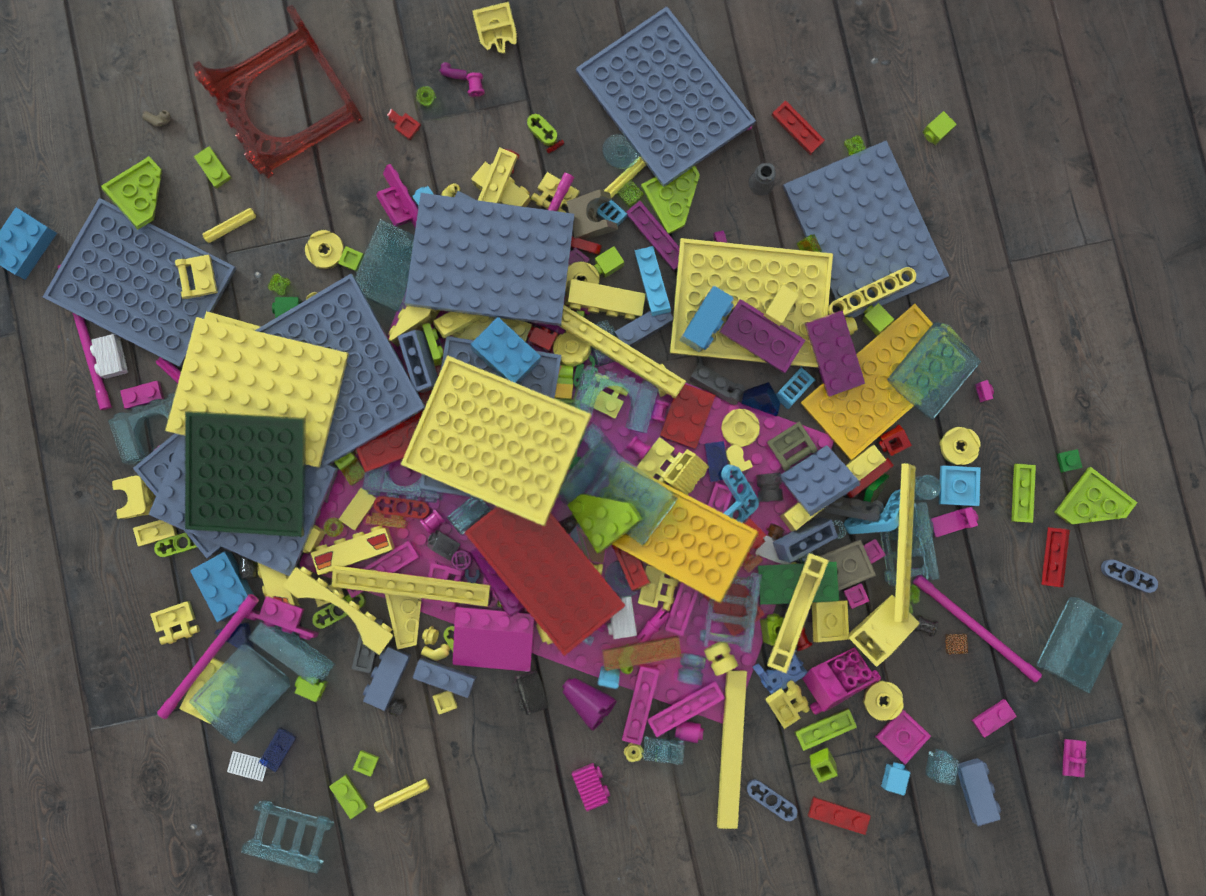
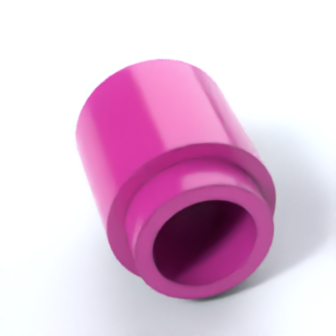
[675,721,704,743]

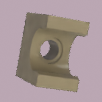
[567,189,618,240]

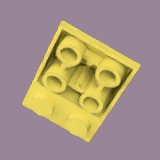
[389,306,440,347]
[849,595,920,667]

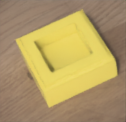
[432,691,458,715]

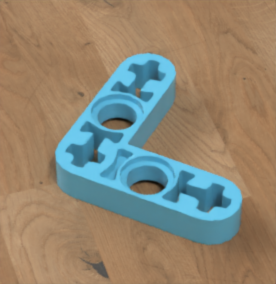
[721,464,759,523]
[844,489,901,534]

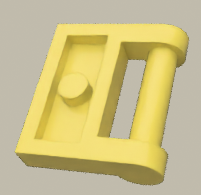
[175,254,218,299]

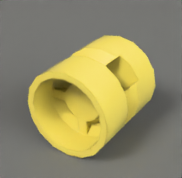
[704,640,738,676]

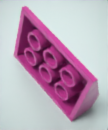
[453,606,535,672]

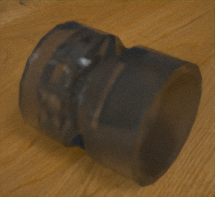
[756,473,784,502]

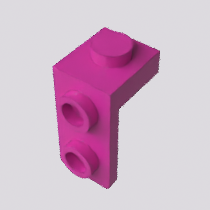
[929,507,978,537]

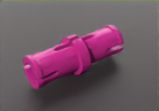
[636,608,671,644]

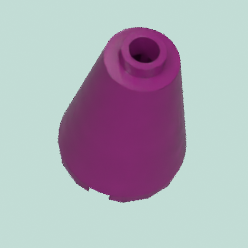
[562,678,617,731]

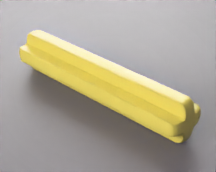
[604,157,646,198]
[203,208,256,243]
[374,779,430,813]

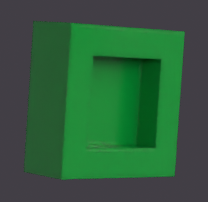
[1057,449,1083,472]

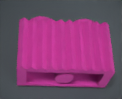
[572,763,611,811]

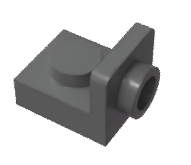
[427,530,461,561]

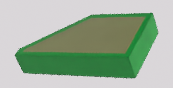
[863,473,889,502]

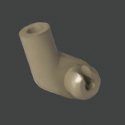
[142,110,171,127]

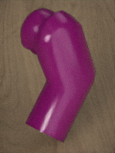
[440,62,467,80]

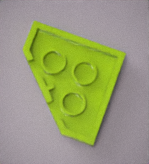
[101,157,162,230]
[641,166,700,234]
[1054,467,1138,524]
[567,494,643,553]

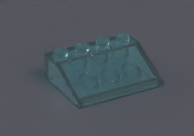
[354,219,414,312]
[887,322,981,420]
[586,450,678,546]
[1036,597,1123,693]
[189,643,290,744]

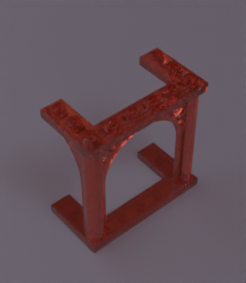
[193,5,363,178]

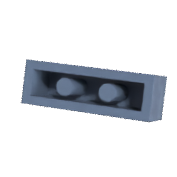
[615,311,673,347]
[398,330,438,393]
[772,517,838,563]
[363,646,411,711]
[413,657,477,698]
[955,758,1001,826]

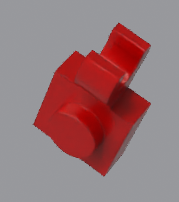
[387,109,421,141]

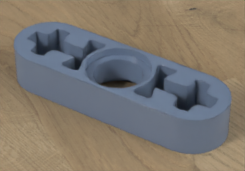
[1101,560,1158,593]
[746,779,797,821]

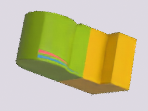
[555,364,574,400]

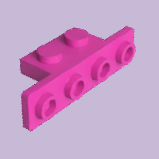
[376,164,418,228]
[245,596,319,640]

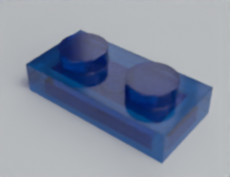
[704,441,728,482]
[259,727,297,772]

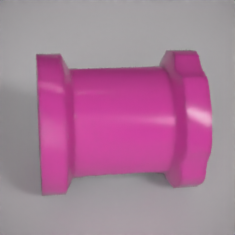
[466,72,485,97]
[648,400,669,423]
[626,435,652,460]
[420,509,446,534]

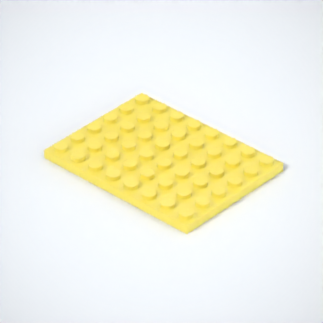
[670,238,833,368]
[165,317,349,468]
[401,356,592,526]

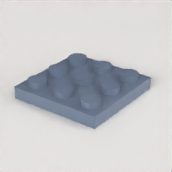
[779,445,860,516]

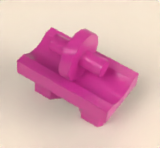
[1062,739,1087,777]

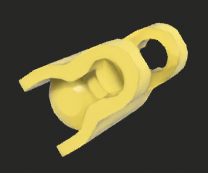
[112,475,156,519]

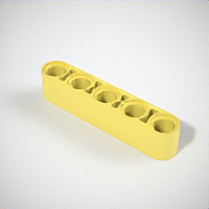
[828,267,916,316]

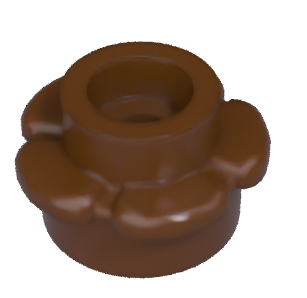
[766,523,785,539]

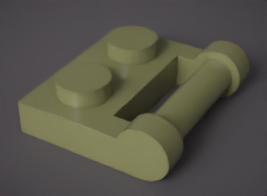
[766,421,818,471]

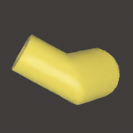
[441,184,460,197]
[421,644,450,661]

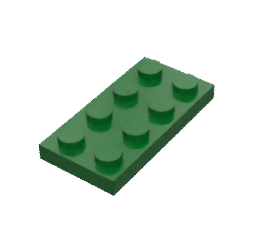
[758,562,839,605]

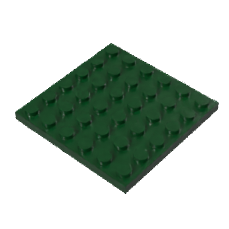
[185,411,306,537]

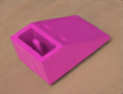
[802,647,877,712]

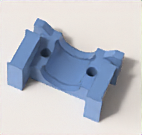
[752,649,808,694]

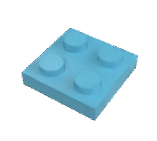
[939,466,981,506]

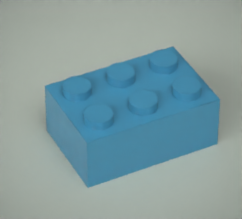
[0,208,57,280]
[679,286,734,352]
[471,317,541,384]
[190,551,255,622]

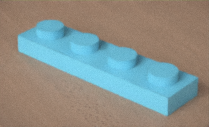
[635,246,671,316]

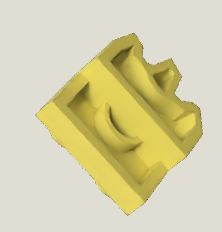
[472,2,516,53]

